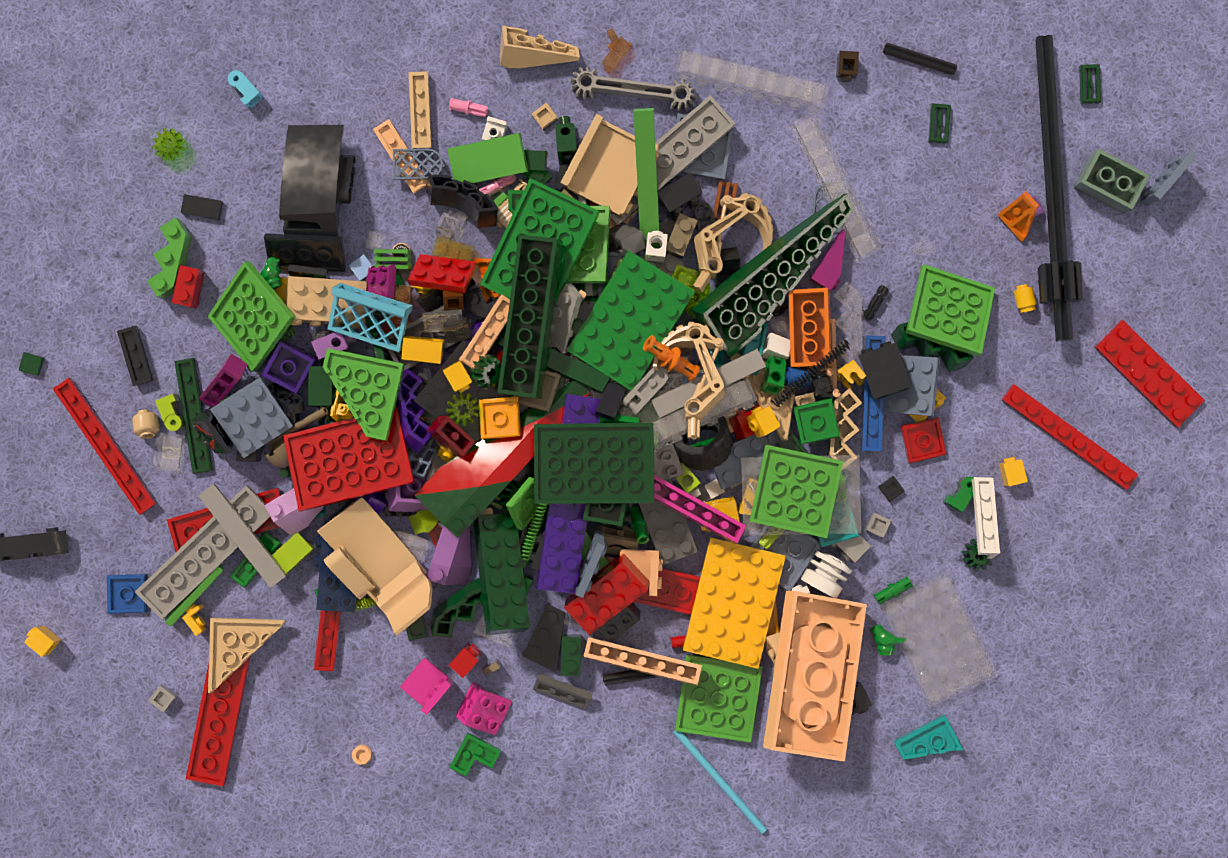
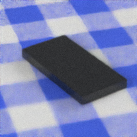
[264,233,346,272]

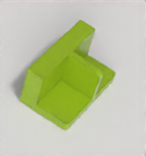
[272,533,316,574]

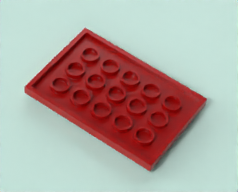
[283,407,415,512]

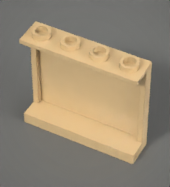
[561,114,660,218]

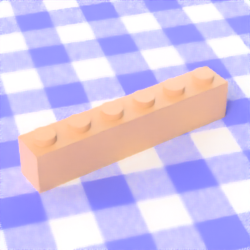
[584,637,702,686]

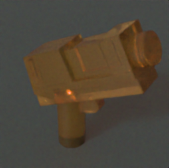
[602,28,632,73]

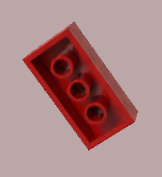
[564,553,649,635]

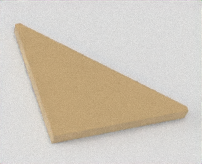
[730,353,795,442]
[208,618,286,693]

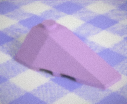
[264,488,324,536]

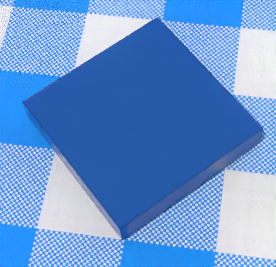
[107,574,148,614]

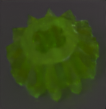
[152,128,186,161]
[446,392,480,426]

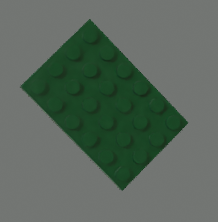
[534,423,654,504]

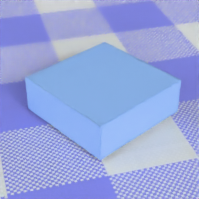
[349,255,373,281]

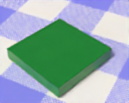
[794,398,840,445]

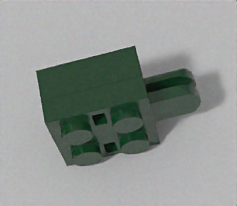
[308,366,337,425]

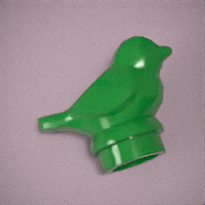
[260,257,283,290]
[869,624,906,656]

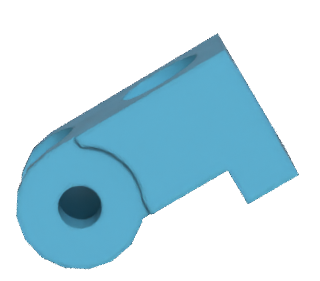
[228,70,263,109]

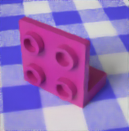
[400,658,454,715]
[456,682,512,735]

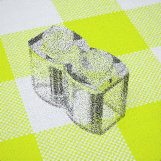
[153,433,187,474]

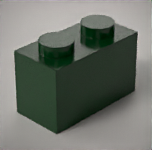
[561,634,582,676]

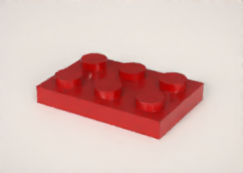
[408,254,476,293]

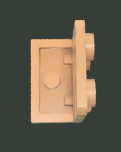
[620,549,663,596]

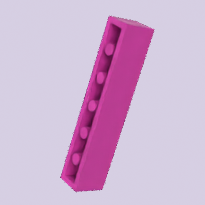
[654,475,746,543]

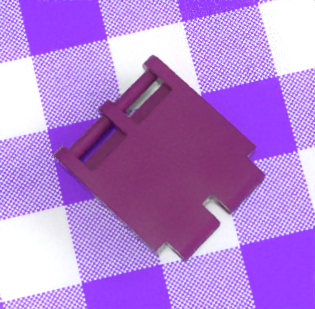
[366,264,396,311]

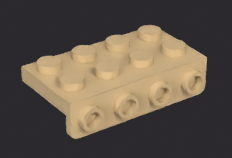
[287,276,367,329]

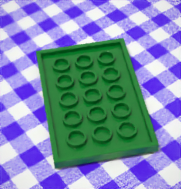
[480,178,600,307]
[567,250,695,391]

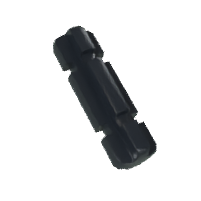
[862,285,889,321]

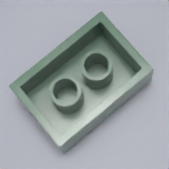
[1074,149,1150,213]

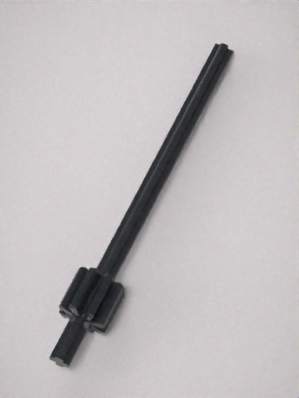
[1035,35,1084,342]

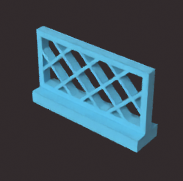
[328,283,413,352]

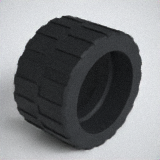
[670,408,733,471]

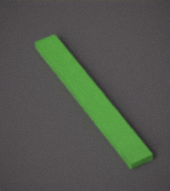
[633,108,660,251]

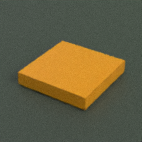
[479,397,521,439]

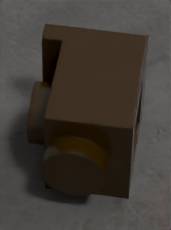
[836,50,859,82]

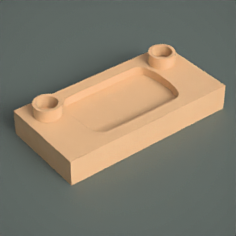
[763,591,867,761]

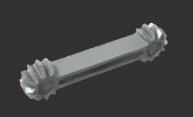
[570,66,697,112]

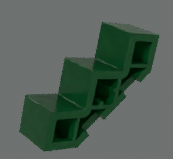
[891,322,973,373]
[430,578,483,638]

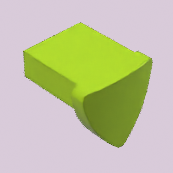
[408,510,438,535]

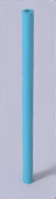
[673,730,767,834]

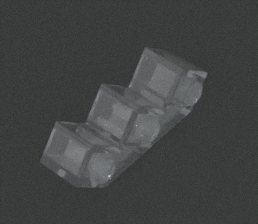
[834,282,865,363]

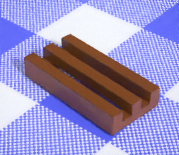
[713,180,738,220]

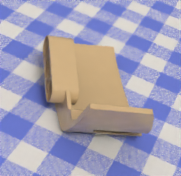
[317,496,432,636]

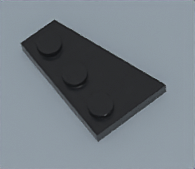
[522,604,565,673]

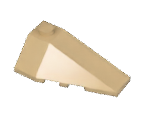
[499,26,580,69]

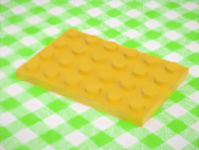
[683,537,785,669]

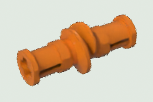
[643,335,700,381]

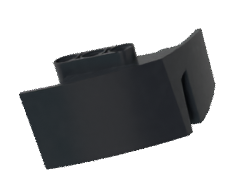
[279,125,356,236]

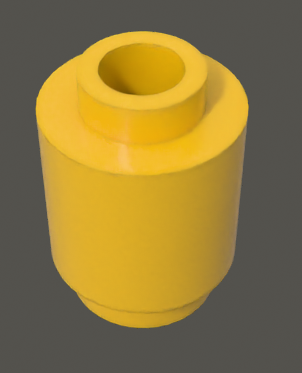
[1013,284,1037,313]

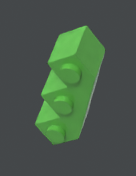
[147,217,192,299]

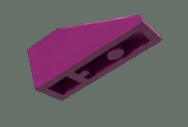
[809,230,845,291]
[198,354,248,406]

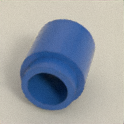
[784,367,811,388]

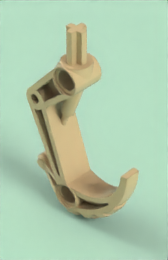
[692,193,773,293]
[653,322,725,439]

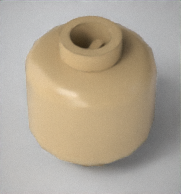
[132,409,160,439]

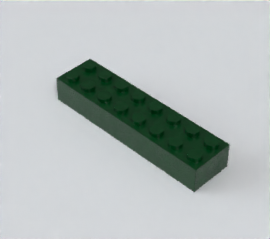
[498,234,563,399]

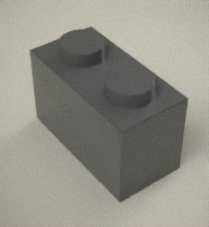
[609,222,646,257]

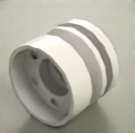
[801,550,852,599]

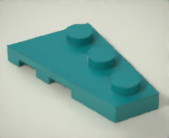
[893,714,963,760]

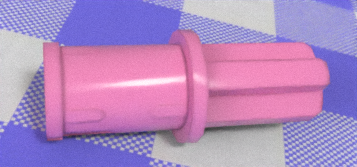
[449,98,488,117]
[479,175,516,197]

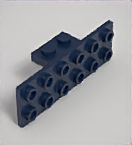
[314,499,357,612]

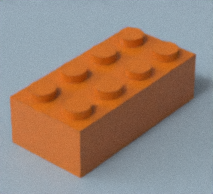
[789,288,832,369]

